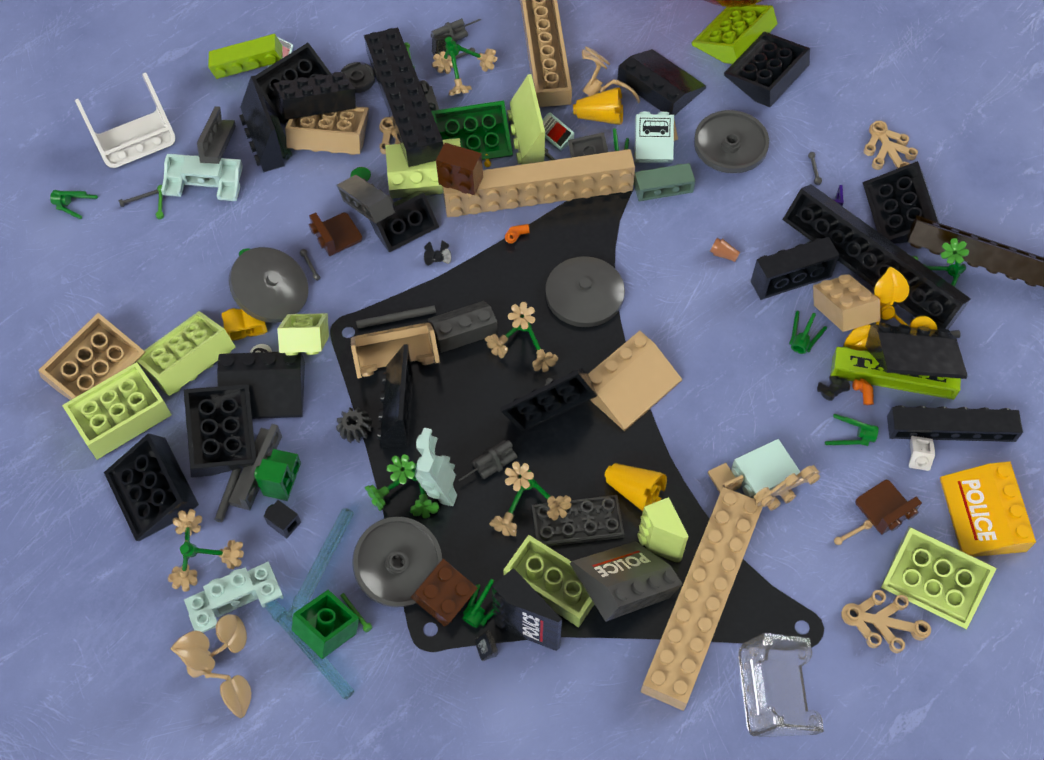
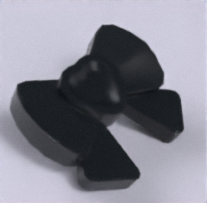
[424,240,451,266]
[817,376,850,401]

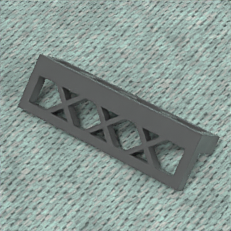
[197,106,236,164]
[228,424,282,511]

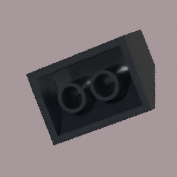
[369,191,439,252]

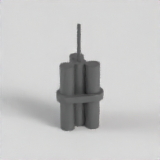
[430,18,481,42]
[459,440,517,482]

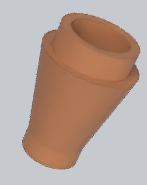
[710,238,740,262]

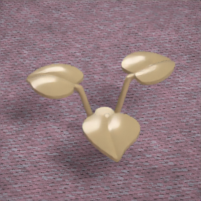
[582,47,640,104]
[170,614,252,719]

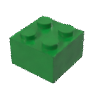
[291,590,359,659]

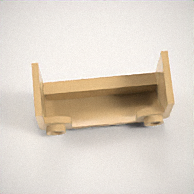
[351,323,440,378]

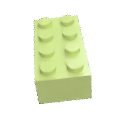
[503,535,594,627]

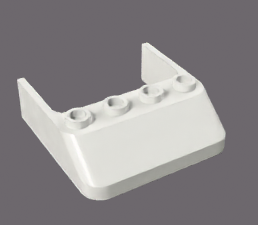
[75,73,175,168]

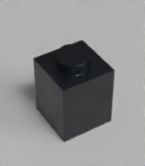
[264,500,301,539]

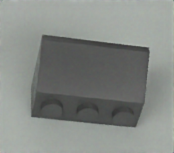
[428,301,498,353]

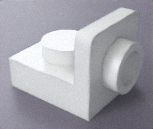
[908,436,935,471]

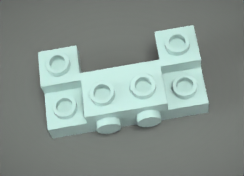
[161,154,243,201]
[415,428,457,507]
[184,561,284,633]

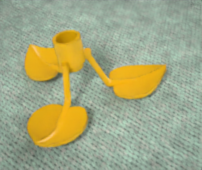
[843,267,937,351]

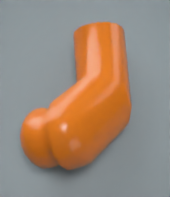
[505,224,530,243]
[852,378,874,405]

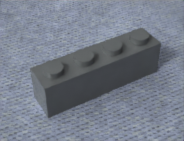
[337,175,395,224]

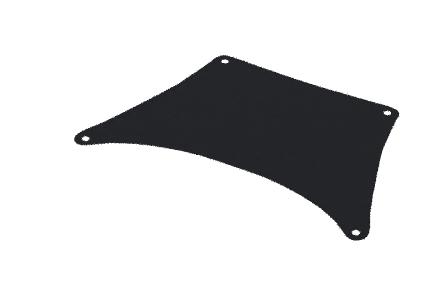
[330,191,824,652]

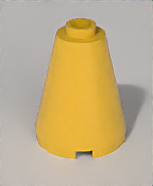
[573,87,623,125]
[604,463,667,512]

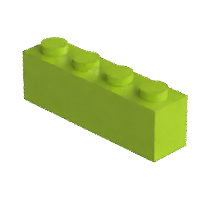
[208,34,282,79]

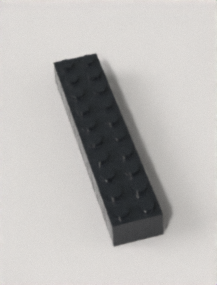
[364,27,443,167]
[782,184,971,330]

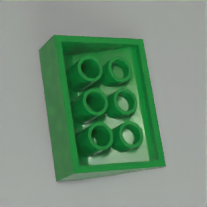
[431,100,513,160]

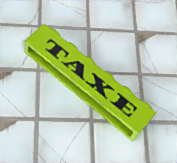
[830,347,961,400]

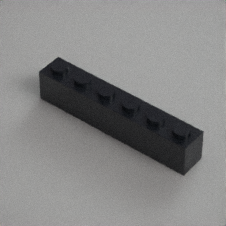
[887,405,1023,442]

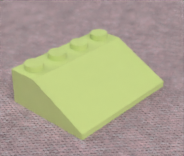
[507,74,545,165]
[385,138,461,199]
[137,311,236,396]
[62,362,172,460]
[881,526,997,629]

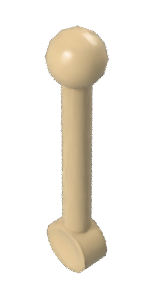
[834,520,873,545]

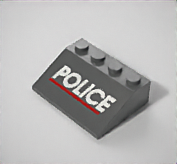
[570,541,683,622]

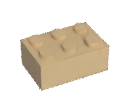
[813,274,880,332]

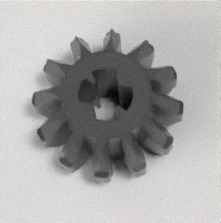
[336,407,372,443]

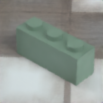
[633,163,695,201]

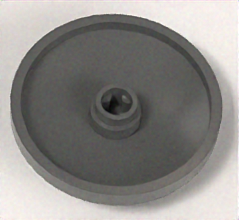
[694,110,769,173]
[229,247,308,323]
[546,257,625,327]
[352,517,442,607]

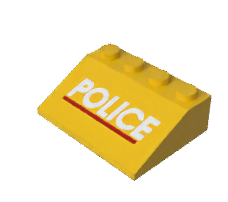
[940,461,1036,557]

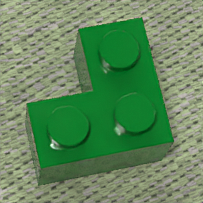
[254,449,301,501]

